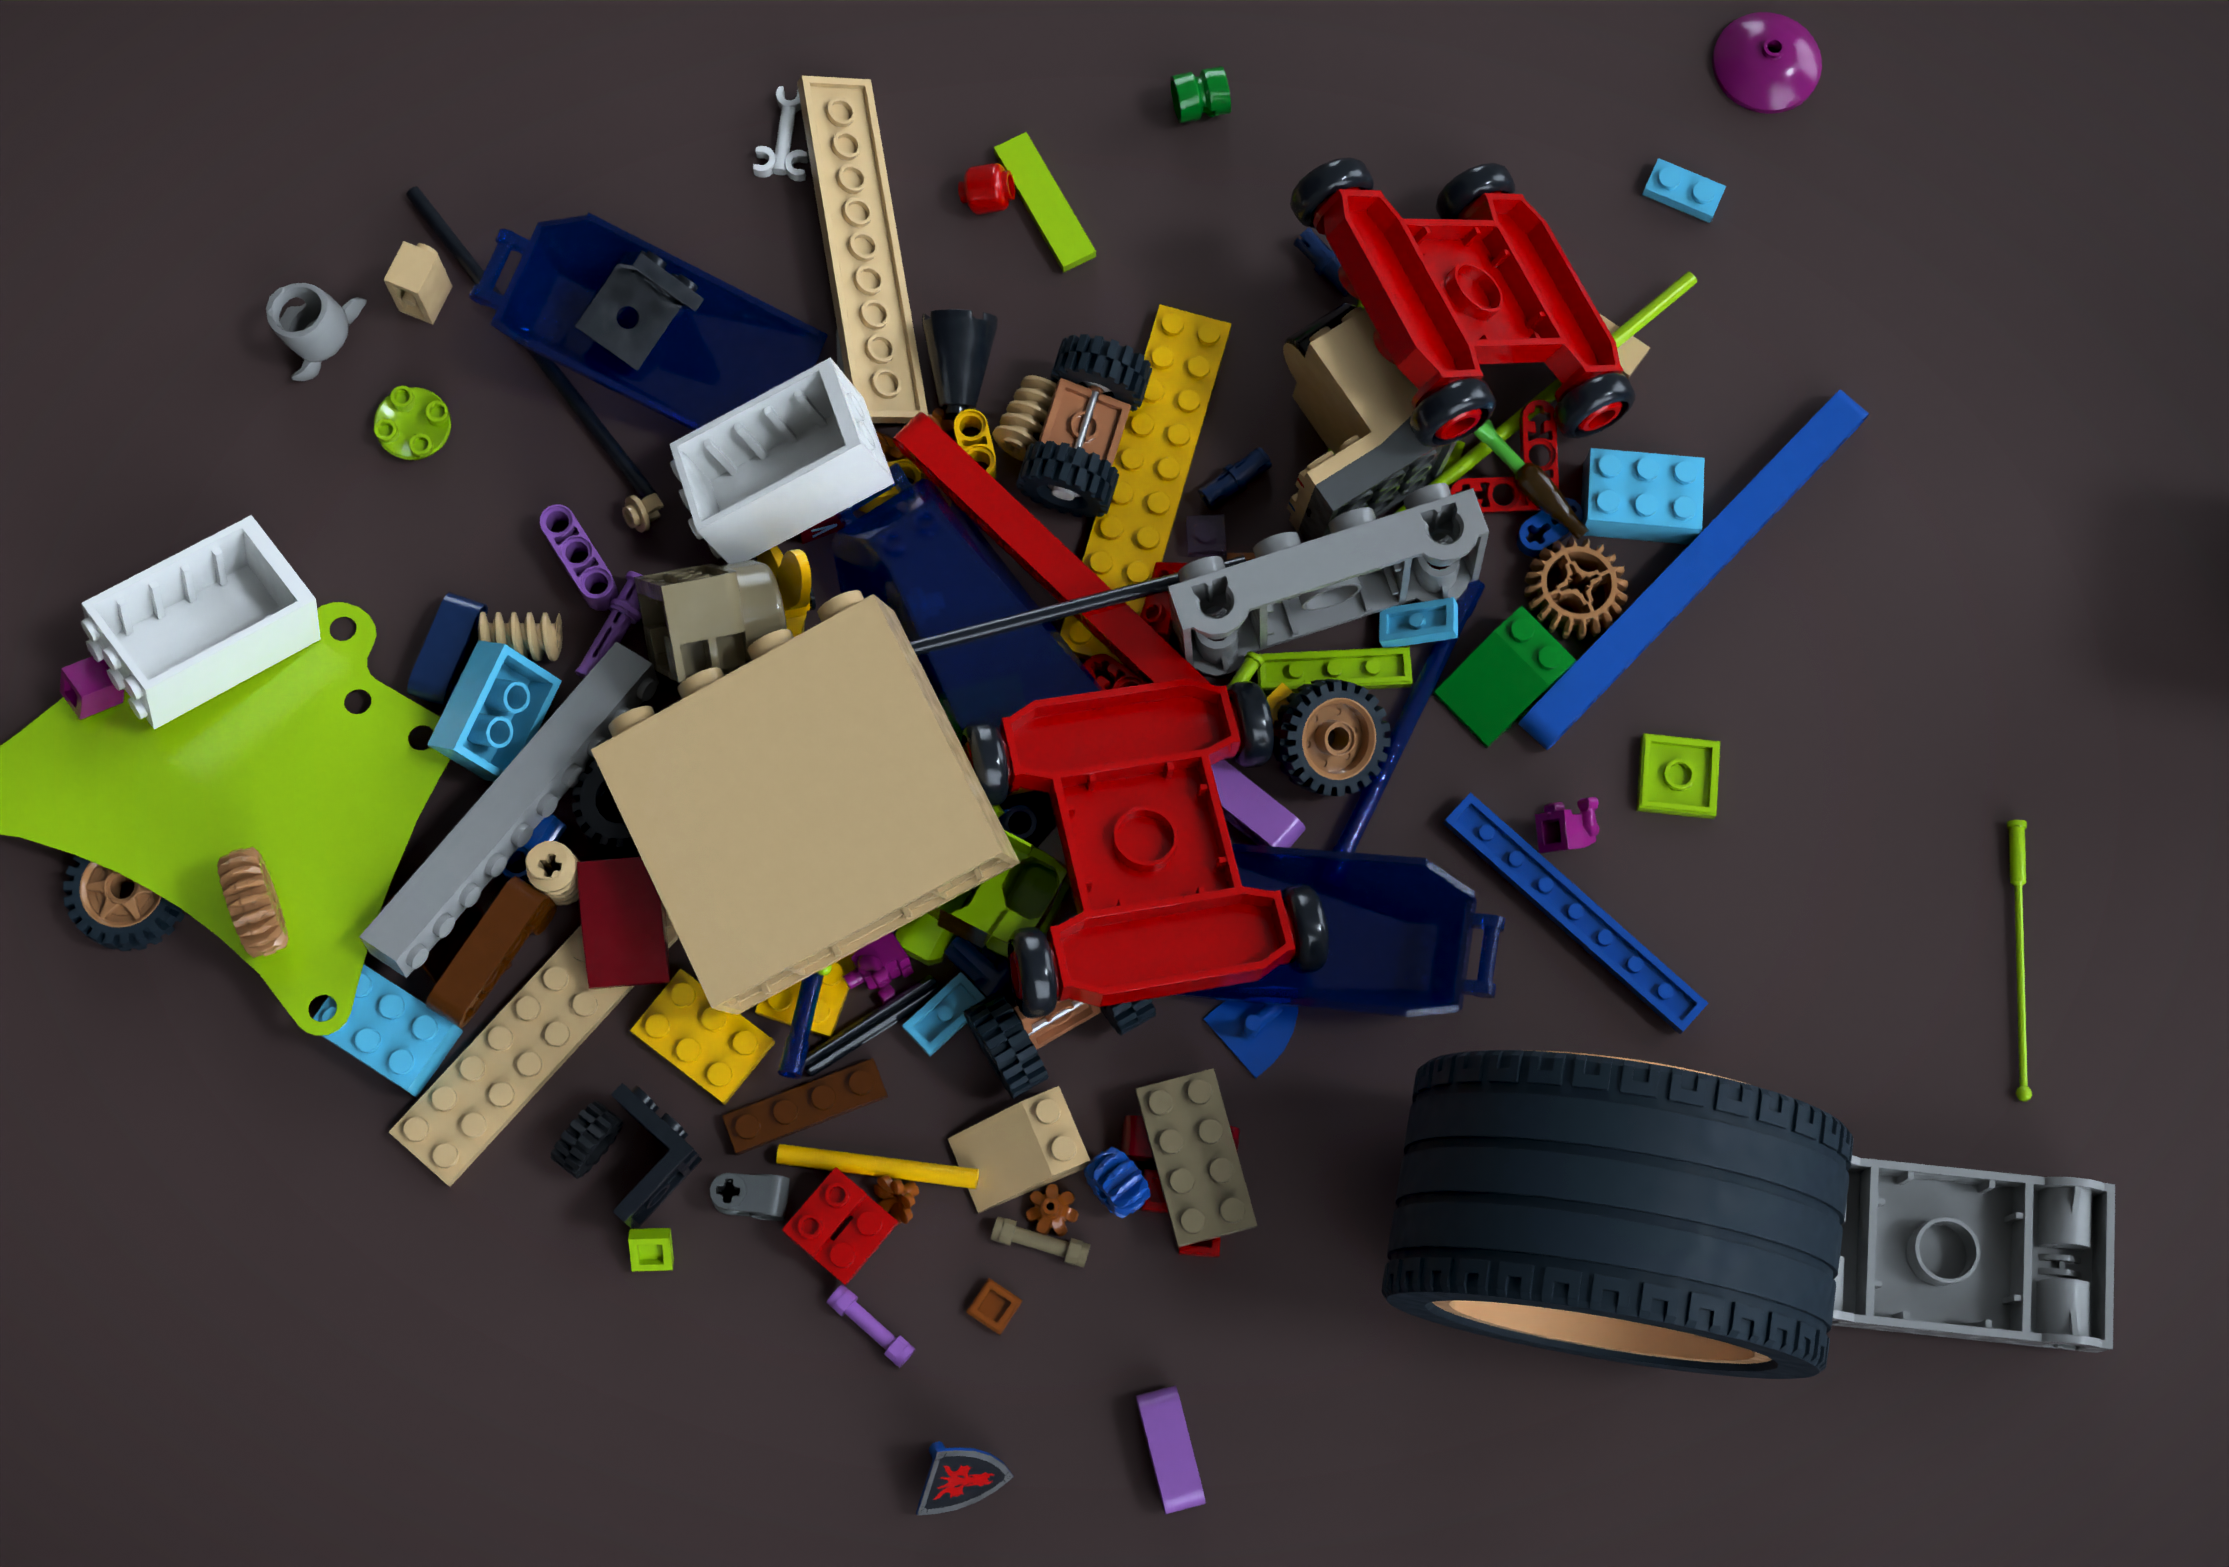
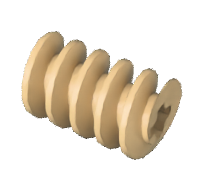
[992,375,1056,461]
[478,612,563,661]
[525,841,580,906]

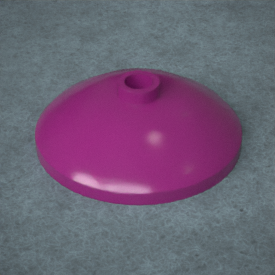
[1712,12,1822,114]

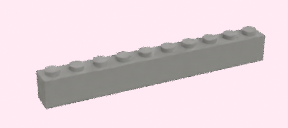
[359,642,660,978]

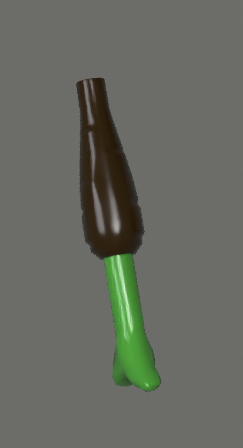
[1473,419,1589,540]

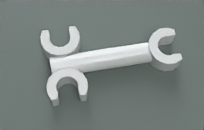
[753,86,808,182]

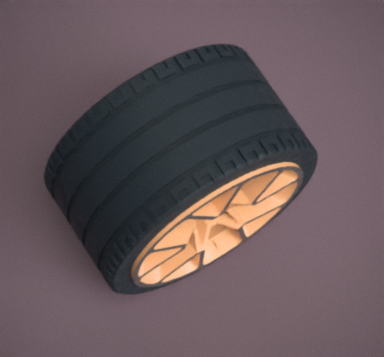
[1381,1050,1854,1379]

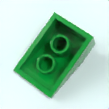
[1433,606,1576,748]

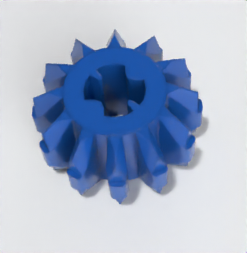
[1084,1147,1151,1218]

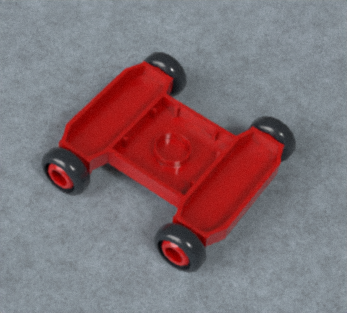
[1290,157,1636,447]
[961,678,1330,1019]

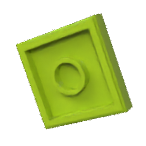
[1636,733,1720,819]

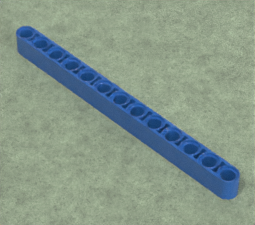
[1518,389,1869,750]

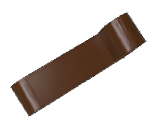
[426,876,557,1028]

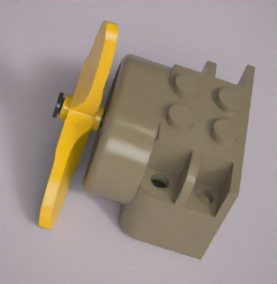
[634,546,816,683]

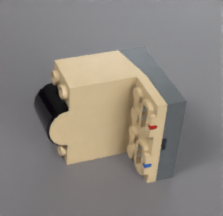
[1283,303,1457,542]

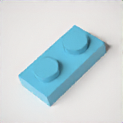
[1642,158,1726,223]
[1379,597,1458,648]
[902,972,985,1057]

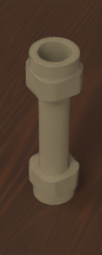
[991,1216,1091,1268]

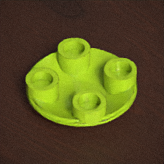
[374,386,451,460]

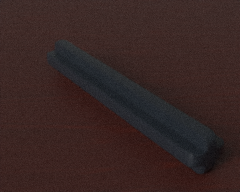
[800,975,941,1076]

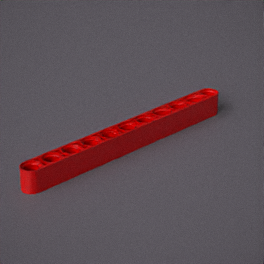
[892,412,1211,684]

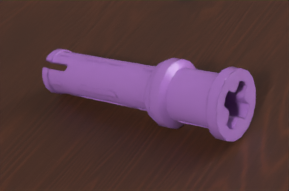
[575,571,642,679]

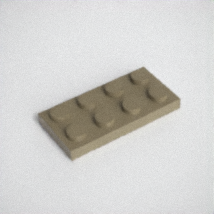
[1135,1068,1257,1248]

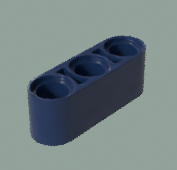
[407,592,488,707]

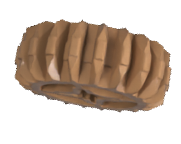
[1524,537,1628,640]
[217,847,289,958]

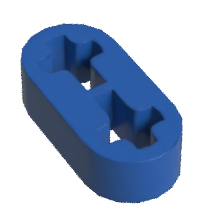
[1516,498,1583,557]

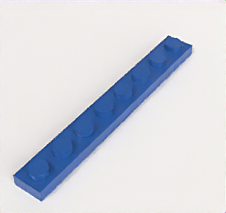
[1443,792,1708,1034]

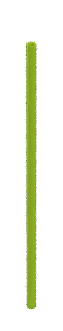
[1393,271,1697,514]

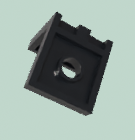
[572,250,704,371]
[611,1083,702,1229]

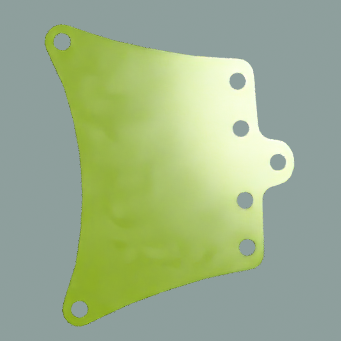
[0,602,450,1036]

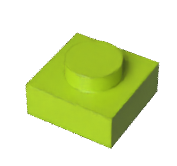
[628,1228,674,1272]

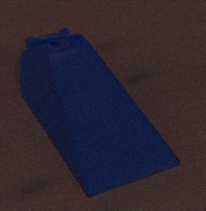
[469,212,828,431]
[831,463,1103,795]
[1172,844,1506,1017]

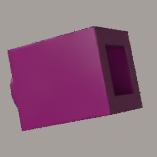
[60,656,124,720]

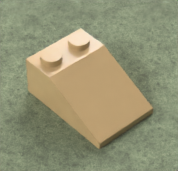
[947,1086,1090,1214]

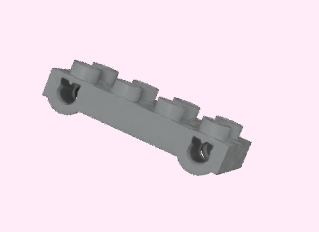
[1168,483,1489,678]
[1832,1155,2115,1353]

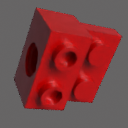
[782,1167,899,1286]

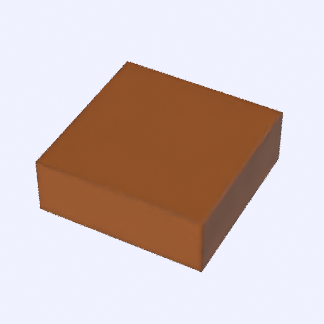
[966,1278,1023,1336]

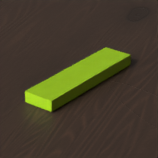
[994,132,1096,273]
[1256,647,1413,694]

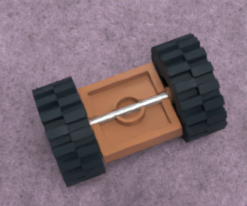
[1016,334,1152,518]
[963,991,1156,1099]

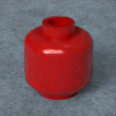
[958,163,1015,215]

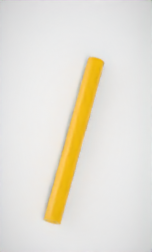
[776,1144,979,1189]

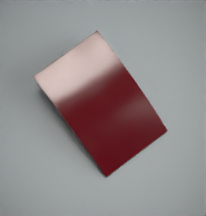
[577,857,670,990]

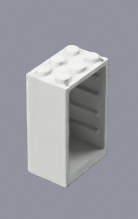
[669,357,894,564]
[81,515,321,730]

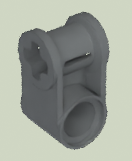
[710,1173,790,1221]

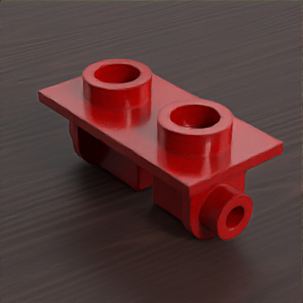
[1140,562,1188,643]

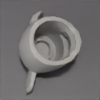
[266,283,367,381]

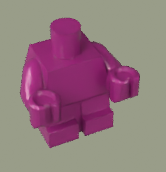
[1535,797,1599,853]
[842,932,914,1004]

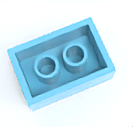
[1581,448,1705,545]
[427,640,562,782]
[313,964,463,1098]

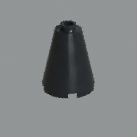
[922,309,998,416]

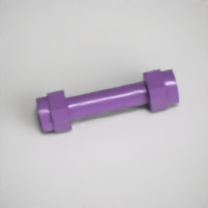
[826,1284,916,1368]

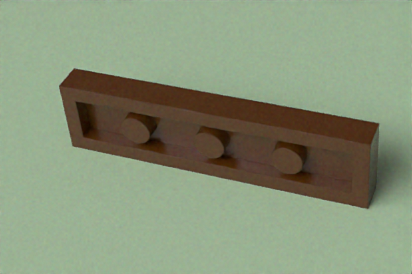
[722,1058,888,1156]

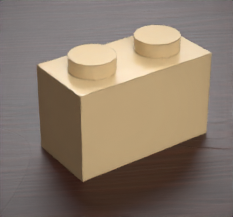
[384,241,453,325]

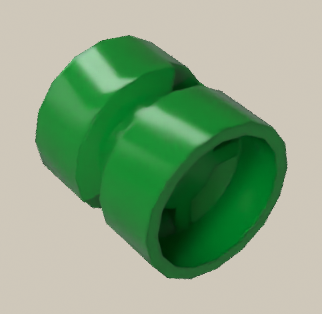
[1170,66,1231,124]

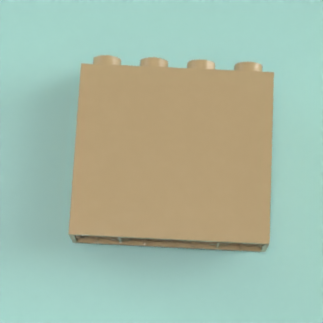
[591,590,1020,1015]

